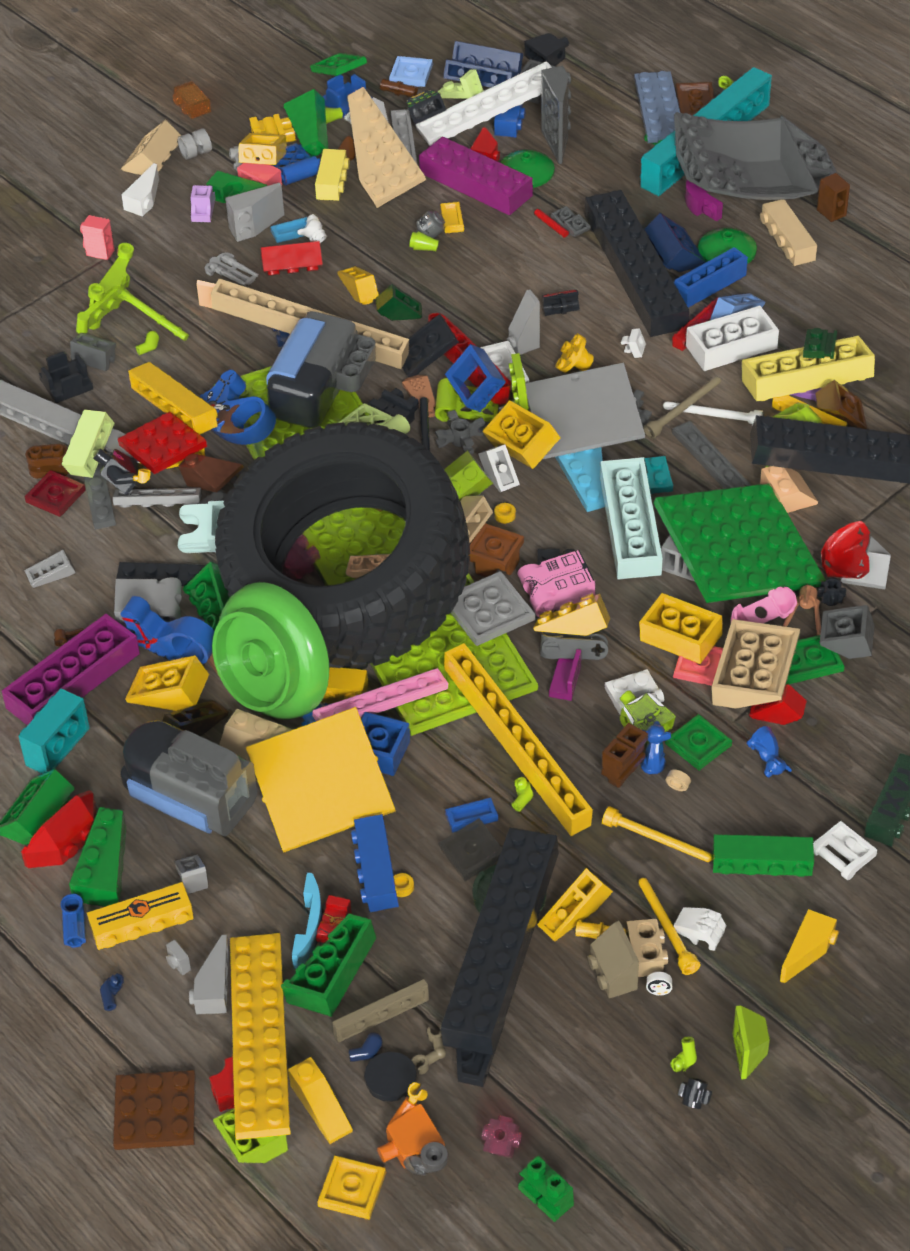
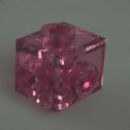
[482,1115,522,1158]

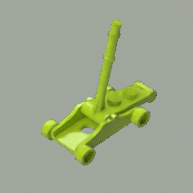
[76,243,189,341]

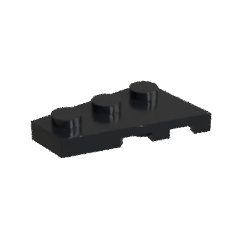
[456,1021,505,1087]

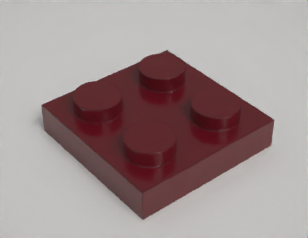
[24,470,86,517]

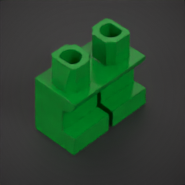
[518,1156,574,1222]

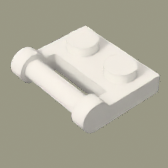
[605,669,664,714]
[813,821,877,880]

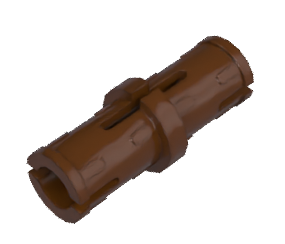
[380,79,418,97]

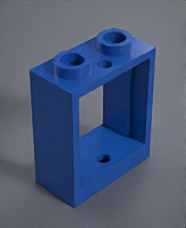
[445,344,506,412]

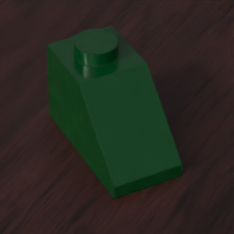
[376,284,422,321]

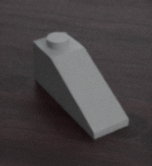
[507,289,540,355]
[189,935,229,1014]

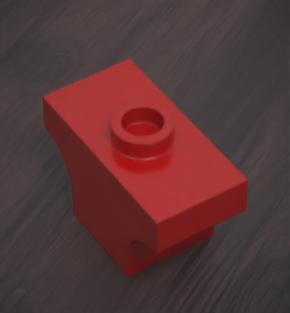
[209,1056,234,1112]

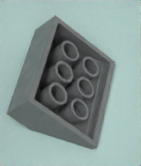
[541,66,571,164]

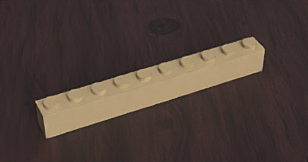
[211,279,409,369]

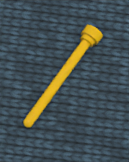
[602,806,713,862]
[639,878,701,975]

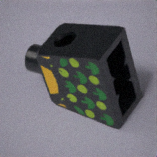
[406,89,446,125]

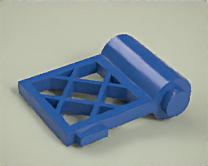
[269,143,321,186]

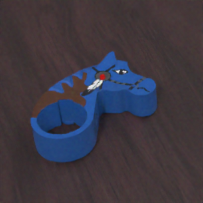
[199,370,276,445]

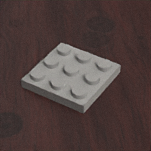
[451,571,535,646]

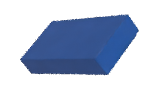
[445,798,498,833]

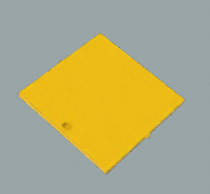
[246,707,396,853]

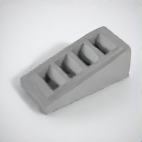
[24,550,76,588]

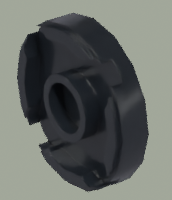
[364,1052,417,1102]

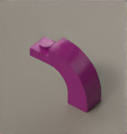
[685,179,723,221]

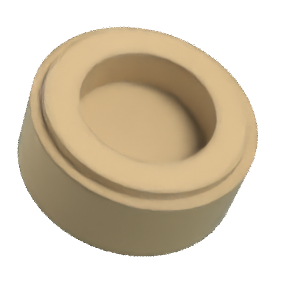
[666,770,691,791]

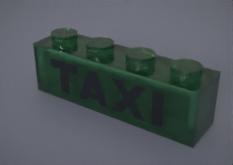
[864,753,910,847]

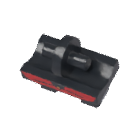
[542,289,580,316]

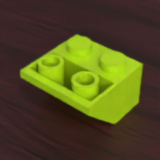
[213,1108,288,1163]

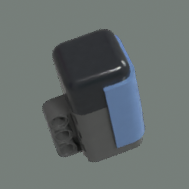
[266,311,376,428]

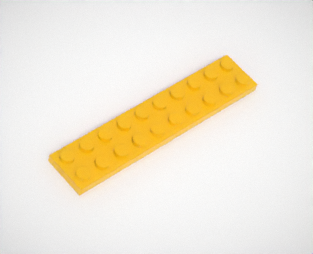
[230,933,290,1140]

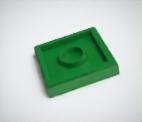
[665,714,732,771]

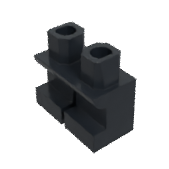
[368,388,419,425]

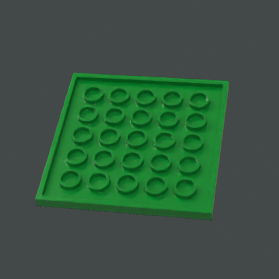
[653,484,826,603]

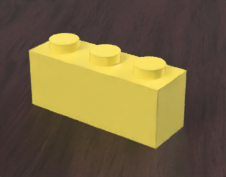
[315,149,350,200]

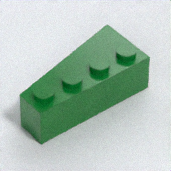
[69,807,126,907]
[281,914,376,1017]

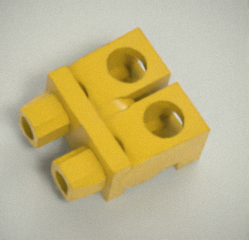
[249,114,296,146]

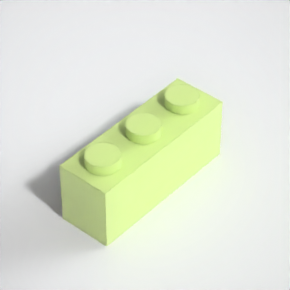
[62,410,115,478]

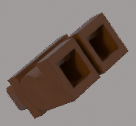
[601,723,648,788]

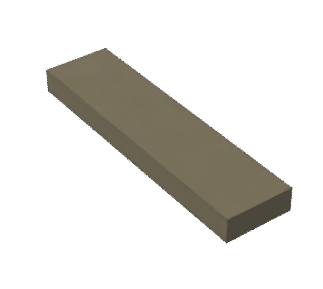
[332,979,429,1042]

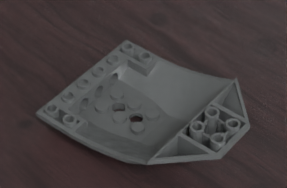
[674,112,837,200]

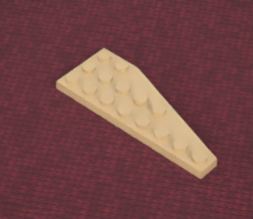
[348,87,426,208]

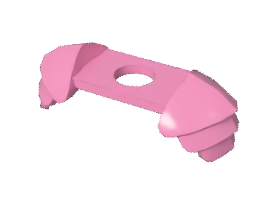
[730,587,797,624]

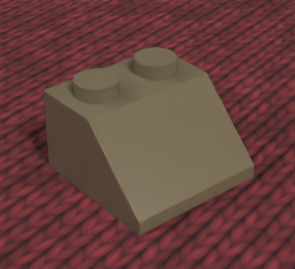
[587,921,639,999]

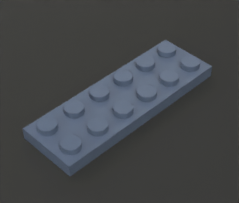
[634,71,680,143]

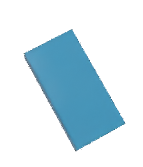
[271,217,307,243]

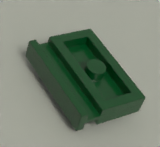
[803,328,837,359]

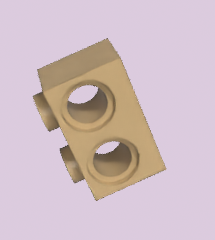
[627,919,668,977]

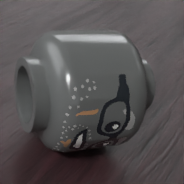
[416,211,445,239]

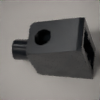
[524,33,569,66]

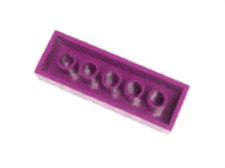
[419,136,533,216]
[2,614,140,726]

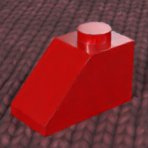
[471,128,500,162]
[749,684,807,725]

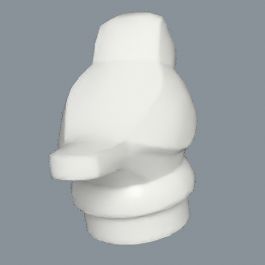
[297,214,327,243]

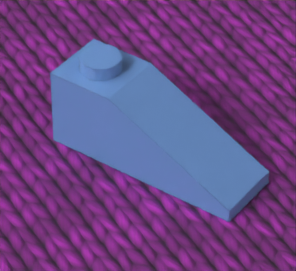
[710,293,765,320]

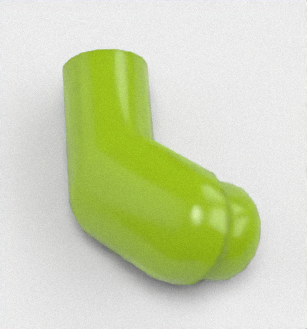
[718,76,734,90]
[136,331,159,356]
[670,1037,697,1072]

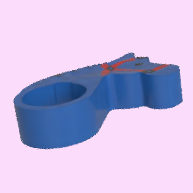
[120,596,215,664]

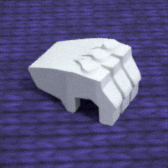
[674,907,726,951]

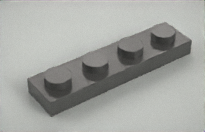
[84,463,116,530]

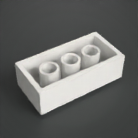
[686,306,779,371]

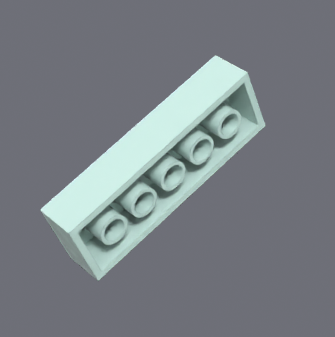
[600,457,662,579]

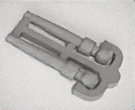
[205,253,258,286]

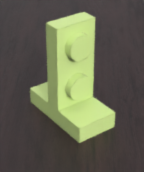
[438,70,483,99]

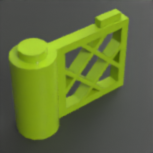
[435,378,498,422]

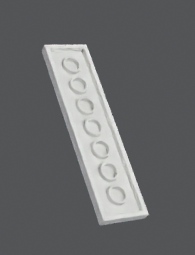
[416,61,552,146]

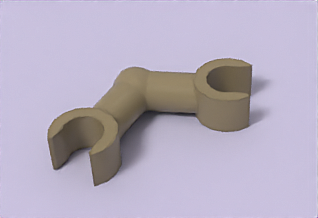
[412,1025,446,1075]

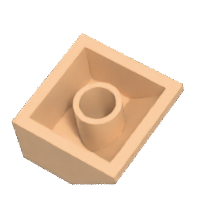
[760,466,818,513]

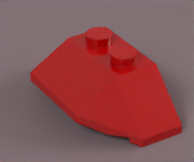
[21,790,96,868]

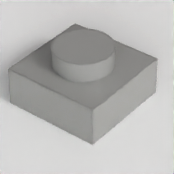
[166,940,191,976]

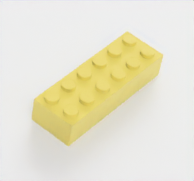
[742,336,875,401]

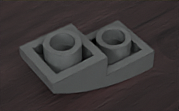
[551,206,591,237]

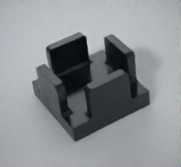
[39,351,93,403]

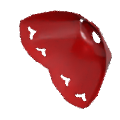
[821,521,870,579]

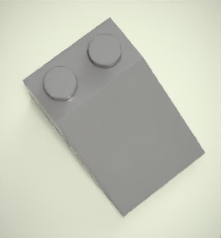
[226,183,284,242]

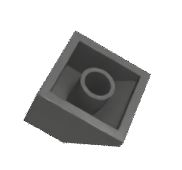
[820,605,874,659]

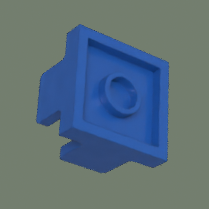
[322,74,372,118]

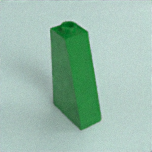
[284,89,328,156]

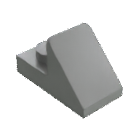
[174,854,208,894]

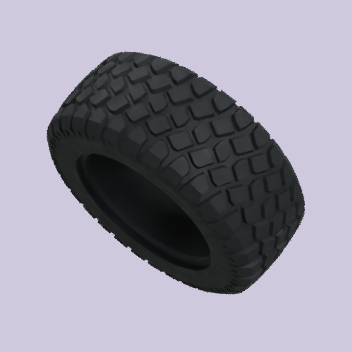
[215,422,470,669]

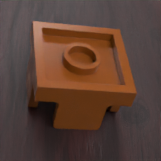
[469,523,524,577]

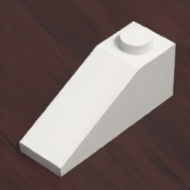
[122,163,159,216]

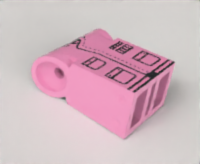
[517,550,595,618]

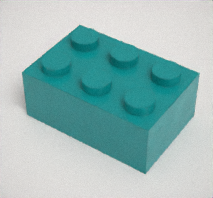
[18,688,90,774]

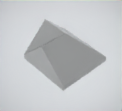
[841,536,891,589]

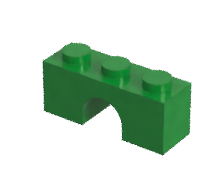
[206,171,267,204]

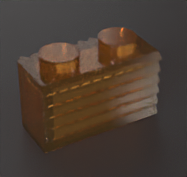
[172,80,211,119]

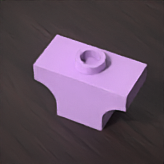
[191,185,215,222]

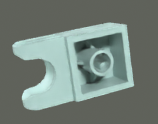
[178,501,225,553]

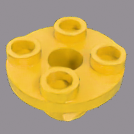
[555,333,594,373]

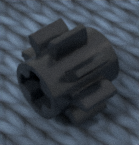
[817,578,846,606]
[677,1077,713,1109]

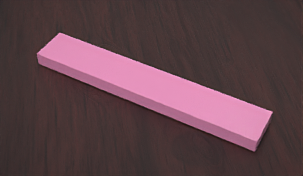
[312,668,449,721]

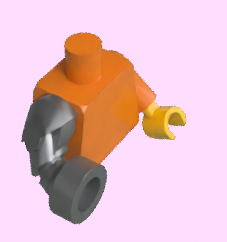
[377,1082,448,1176]

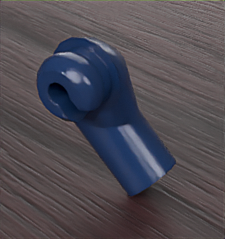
[100,973,124,1011]
[349,1032,383,1062]

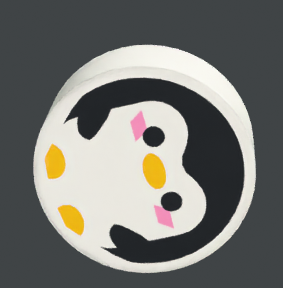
[646,972,672,995]

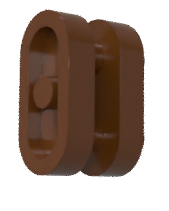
[25,444,69,479]

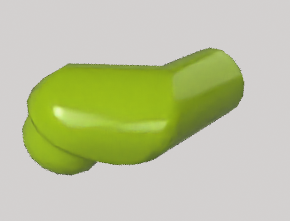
[512,777,533,812]

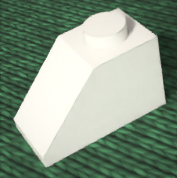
[478,445,520,492]

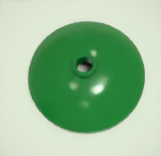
[500,149,555,188]
[698,227,757,264]

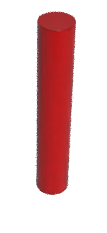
[534,209,569,238]

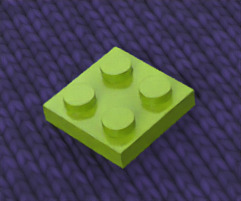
[508,353,529,411]

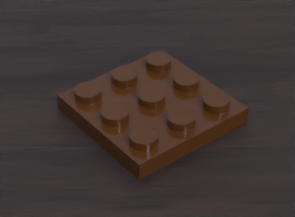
[113,1070,196,1150]

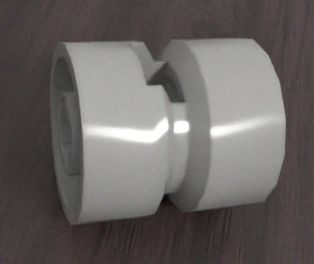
[178,128,212,160]

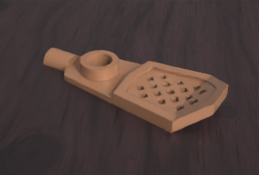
[402,375,436,417]

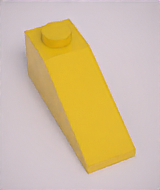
[337,266,378,305]
[537,868,613,941]
[780,909,839,983]
[288,1057,353,1144]

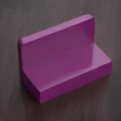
[549,649,582,701]

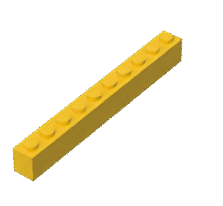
[444,643,593,836]

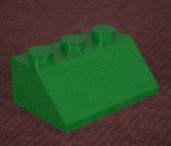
[0,769,75,845]

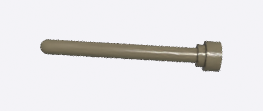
[643,377,721,439]

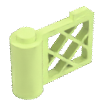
[339,403,410,434]

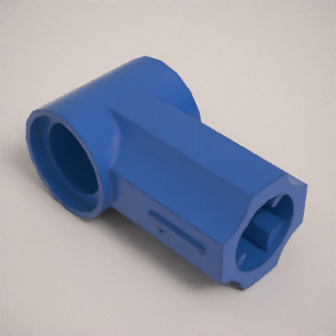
[60,894,86,948]

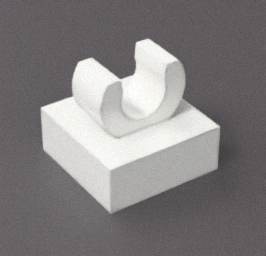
[621,328,646,358]

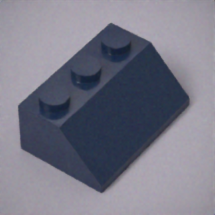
[644,213,706,272]

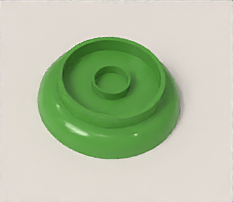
[212,582,329,719]

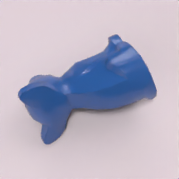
[641,721,671,774]
[747,726,792,778]

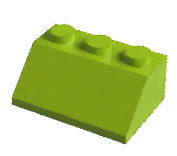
[444,451,493,501]

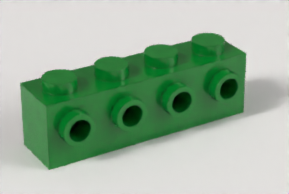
[713,834,814,877]

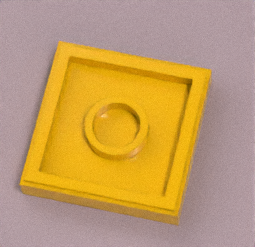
[317,1155,386,1220]

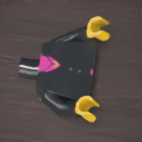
[93,448,151,495]

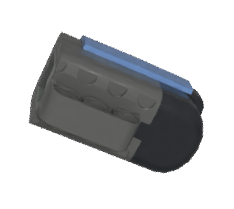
[120,720,257,836]

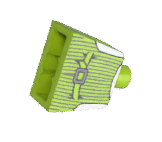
[619,690,676,745]

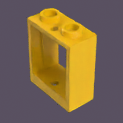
[239,133,286,165]

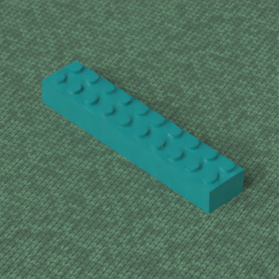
[640,67,772,196]

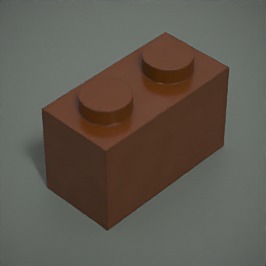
[817,173,850,222]

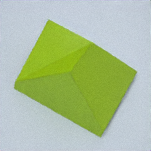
[733,1005,770,1079]

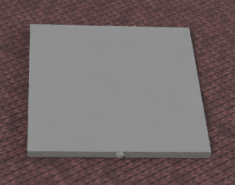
[525,363,645,459]

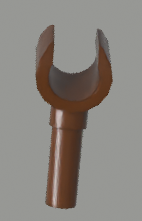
[54,628,84,647]

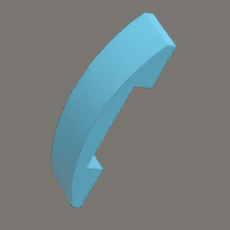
[292,873,322,969]

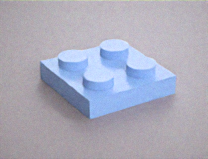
[389,56,433,87]

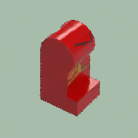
[316,895,352,943]

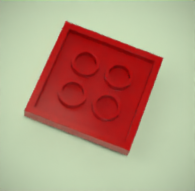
[118,412,207,474]

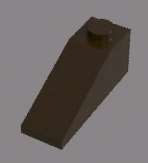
[162,700,228,736]

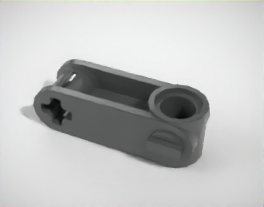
[540,632,608,660]

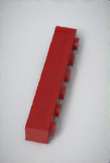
[672,297,718,351]

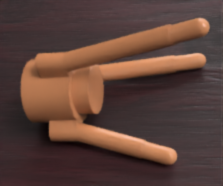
[783,585,821,636]

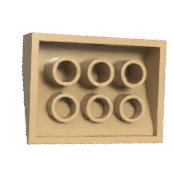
[712,619,800,708]

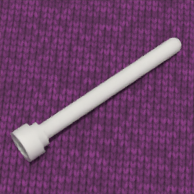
[663,401,763,426]

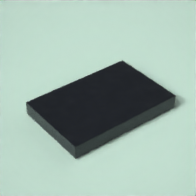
[402,314,459,377]

